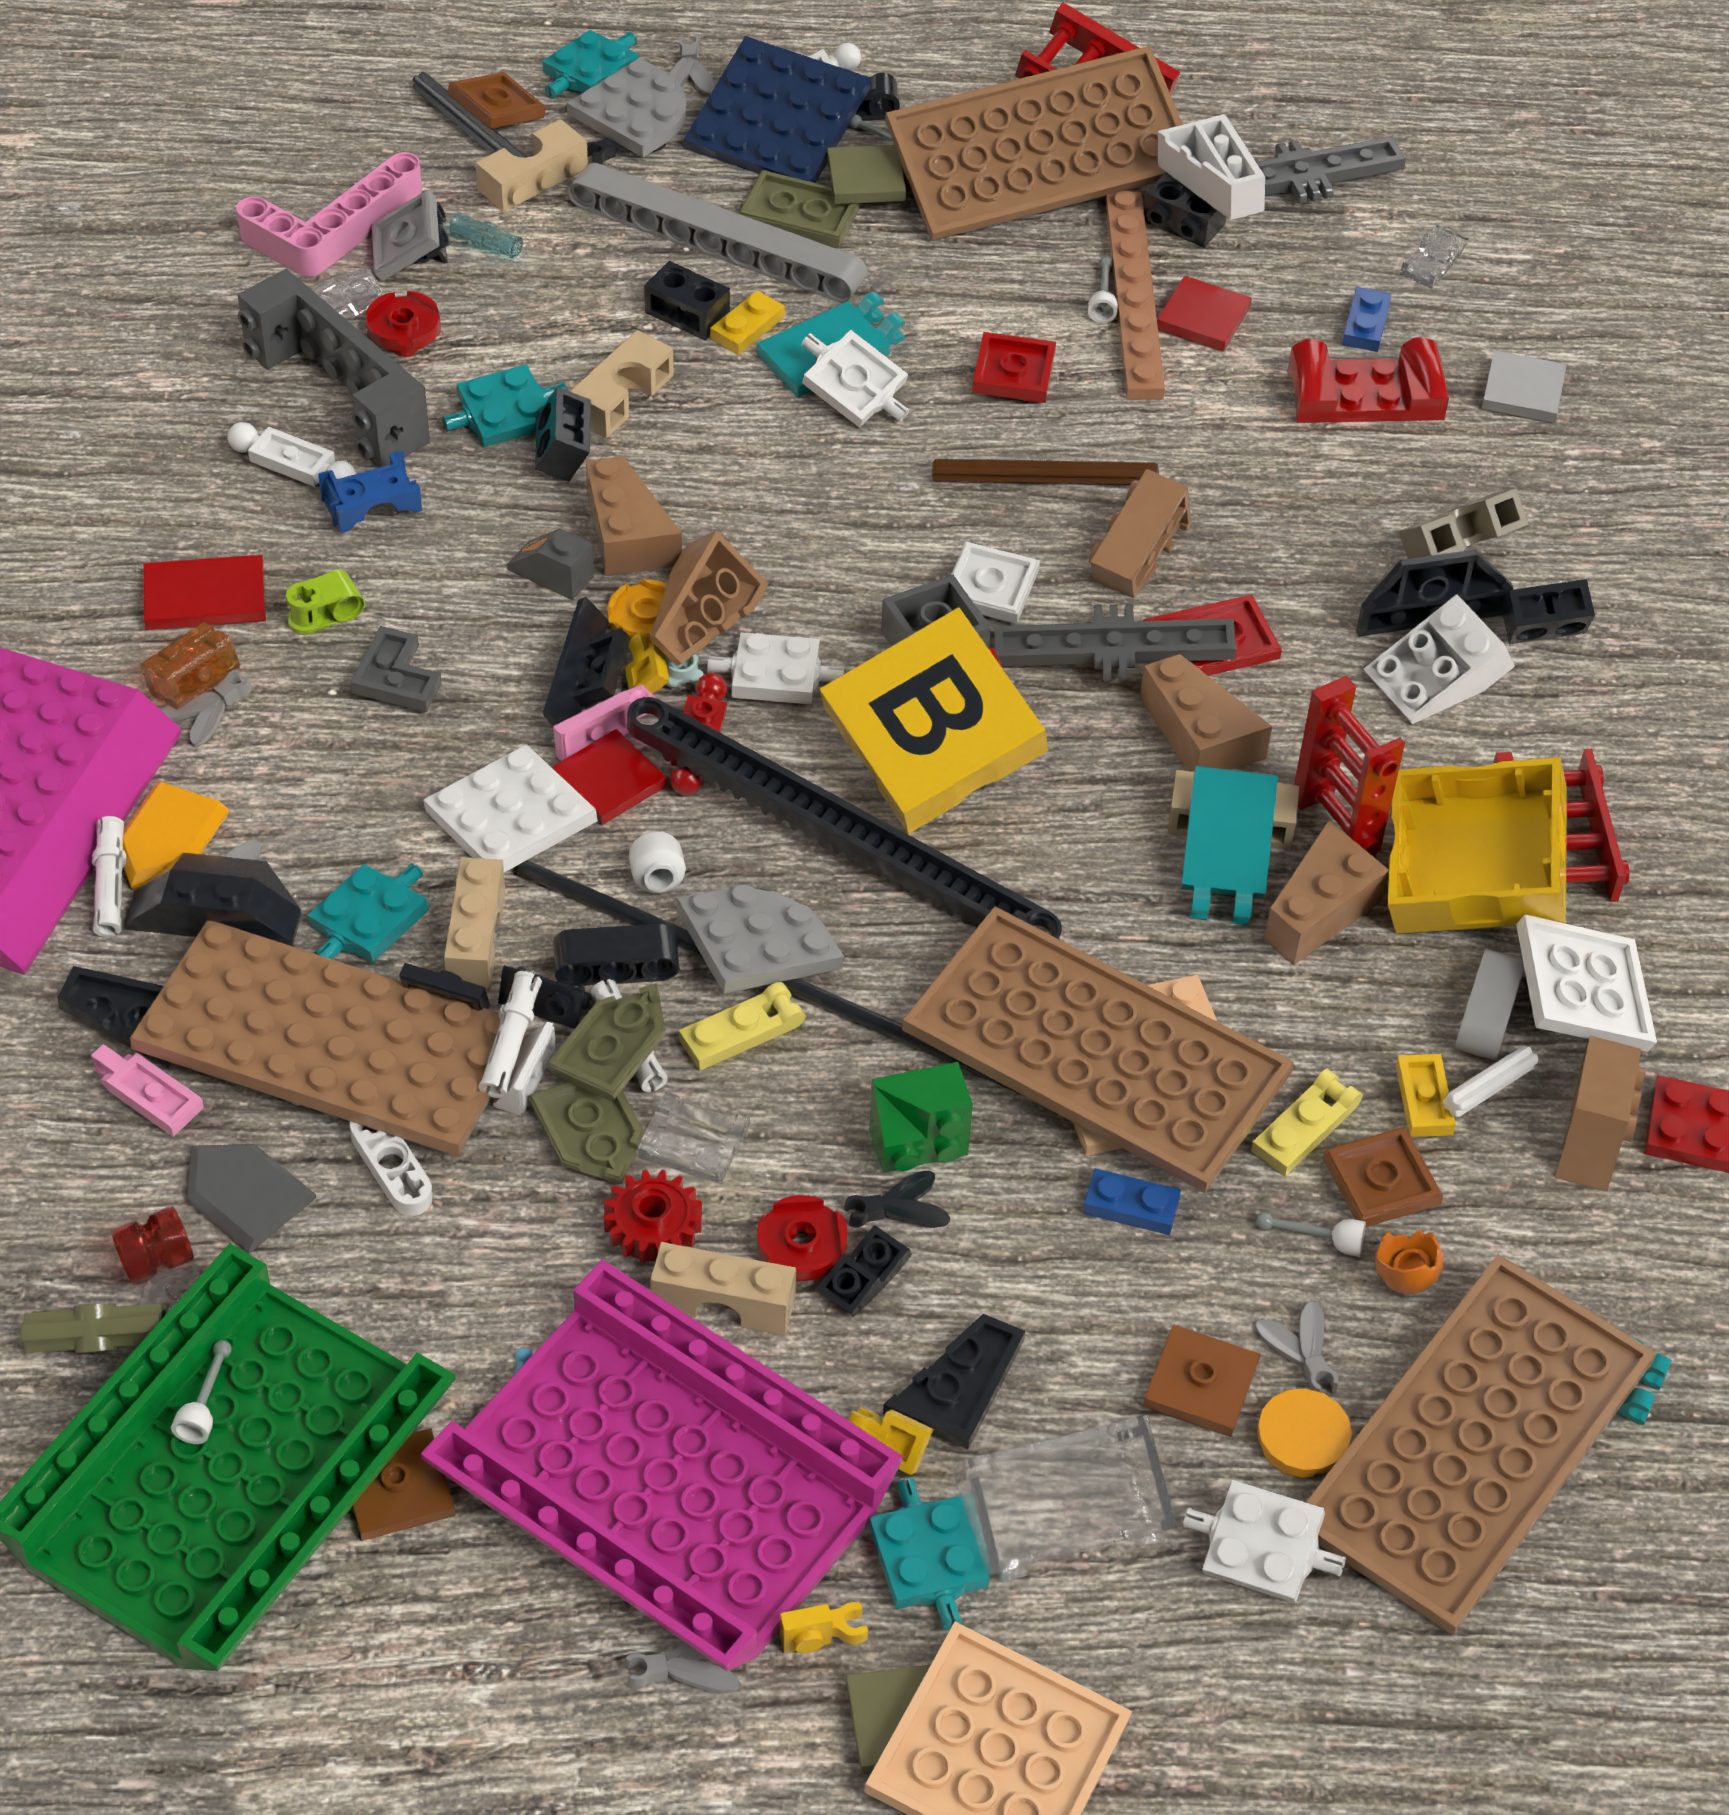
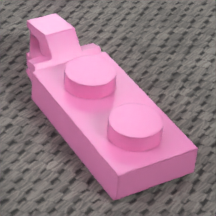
[553,685,656,761]
[91,1044,204,1137]

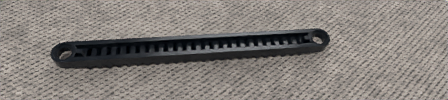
[627,697,1062,940]

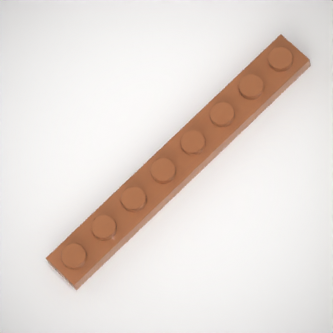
[1105,191,1165,400]

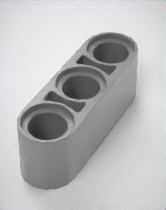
[1454,948,1524,1061]

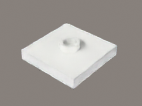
[951,542,1040,624]

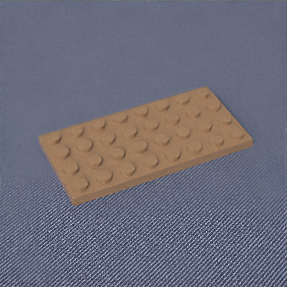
[885,46,1183,241]
[902,906,1294,1193]
[130,921,526,1156]
[1305,1254,1656,1635]

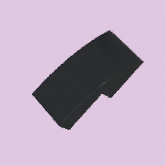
[816,1225,912,1317]

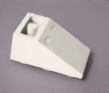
[1364,595,1515,724]

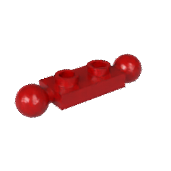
[670,673,727,796]

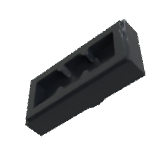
[399,963,490,1011]

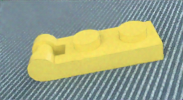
[679,982,806,1071]
[1251,1069,1363,1177]

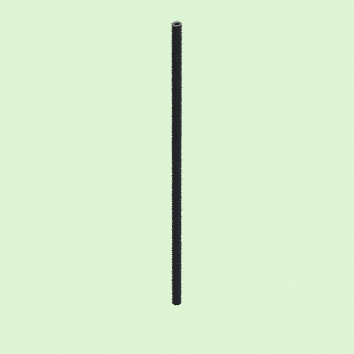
[517,860,1026,1097]

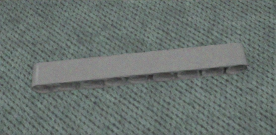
[567,163,868,302]

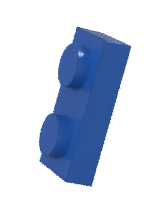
[1342,287,1392,352]
[1083,1168,1181,1235]

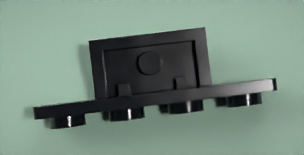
[543,597,631,726]

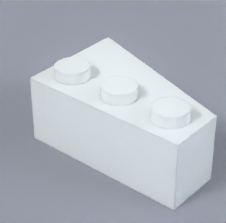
[1158,114,1265,220]

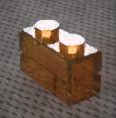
[140,622,240,710]

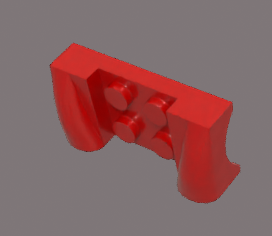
[1287,337,1449,423]

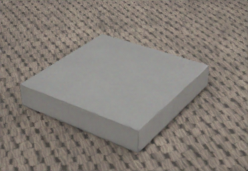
[372,190,440,281]
[1481,350,1567,423]

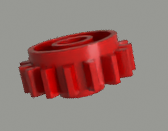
[603,1169,702,1264]

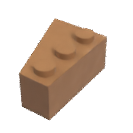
[586,456,682,576]
[1089,469,1192,598]
[1140,654,1272,772]
[1264,821,1389,965]
[1555,1035,1646,1192]

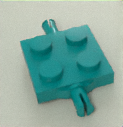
[542,30,639,99]
[442,364,567,448]
[307,863,429,963]
[869,1478,990,1631]

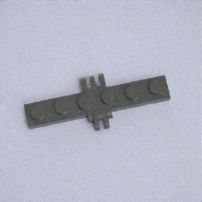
[1256,136,1406,204]
[995,604,1235,681]

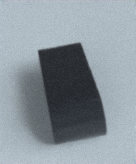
[553,924,680,986]

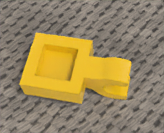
[625,631,669,694]
[848,1407,933,1475]
[780,1602,868,1653]

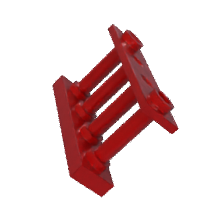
[1015,2,1180,95]
[1294,676,1405,857]
[1493,749,1630,902]

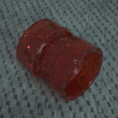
[111,1205,194,1285]

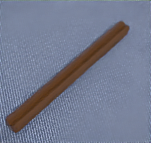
[932,459,1159,485]

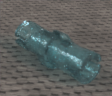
[449,212,523,259]

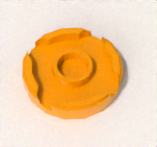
[607,579,667,645]
[1256,1388,1352,1478]

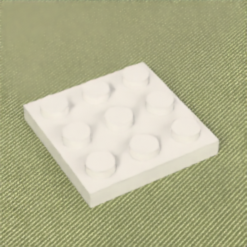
[424,744,597,872]
[1516,914,1657,1052]

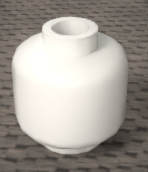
[628,831,686,894]

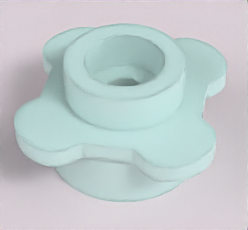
[665,654,703,687]

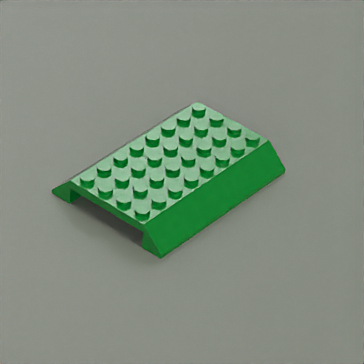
[0,1243,456,1671]

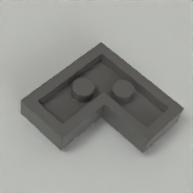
[350,626,442,712]

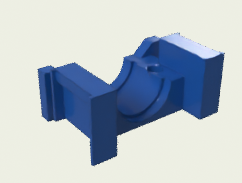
[318,450,422,533]

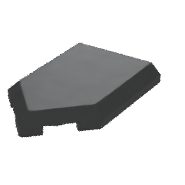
[187,1144,316,1254]

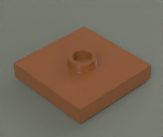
[447,72,546,129]
[1323,1127,1443,1227]
[1143,1324,1261,1437]
[352,1428,455,1541]

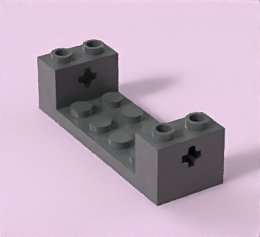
[237,268,430,468]

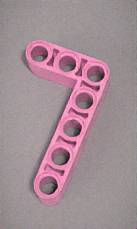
[236,152,422,276]

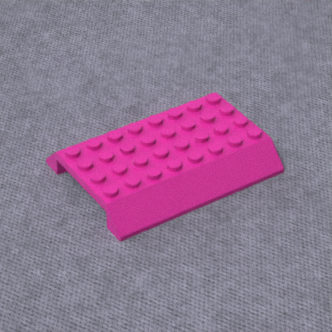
[0,647,182,975]
[420,1259,903,1672]

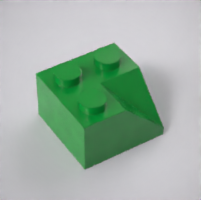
[869,1062,973,1173]

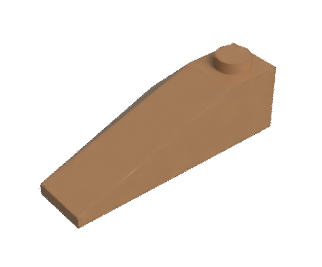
[650,530,769,666]

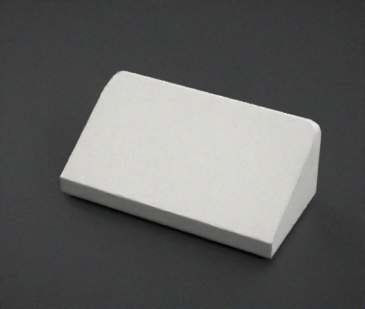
[493,1022,556,1116]

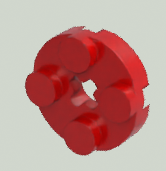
[366,291,441,357]
[757,1195,848,1281]

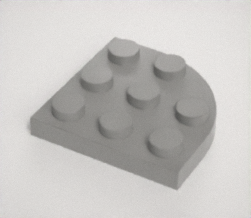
[567,58,686,157]
[676,885,844,994]

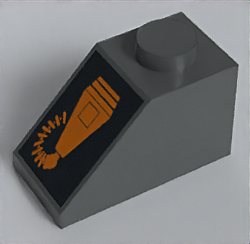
[507,528,594,600]

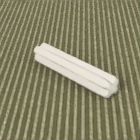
[1443,1046,1538,1117]

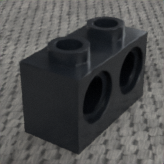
[1144,172,1226,248]
[644,261,730,341]
[535,387,591,482]
[1501,579,1595,644]

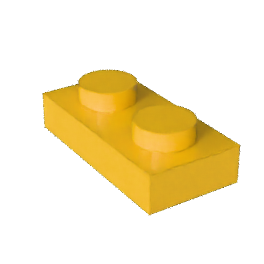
[710,290,785,355]
[1396,1054,1456,1137]

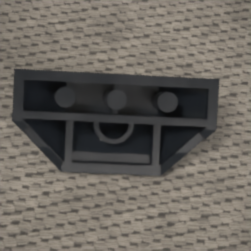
[1356,549,1514,637]
[124,852,302,947]

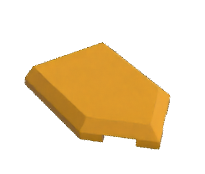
[123,782,229,890]

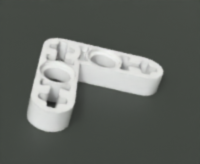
[349,1121,432,1216]

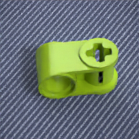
[286,569,366,635]

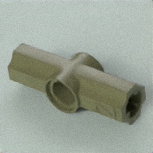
[21,1303,168,1353]

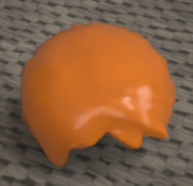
[1375,1230,1444,1295]

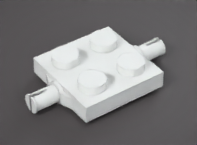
[801,330,910,428]
[707,632,844,704]
[1183,1480,1346,1604]

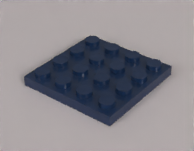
[684,36,871,183]

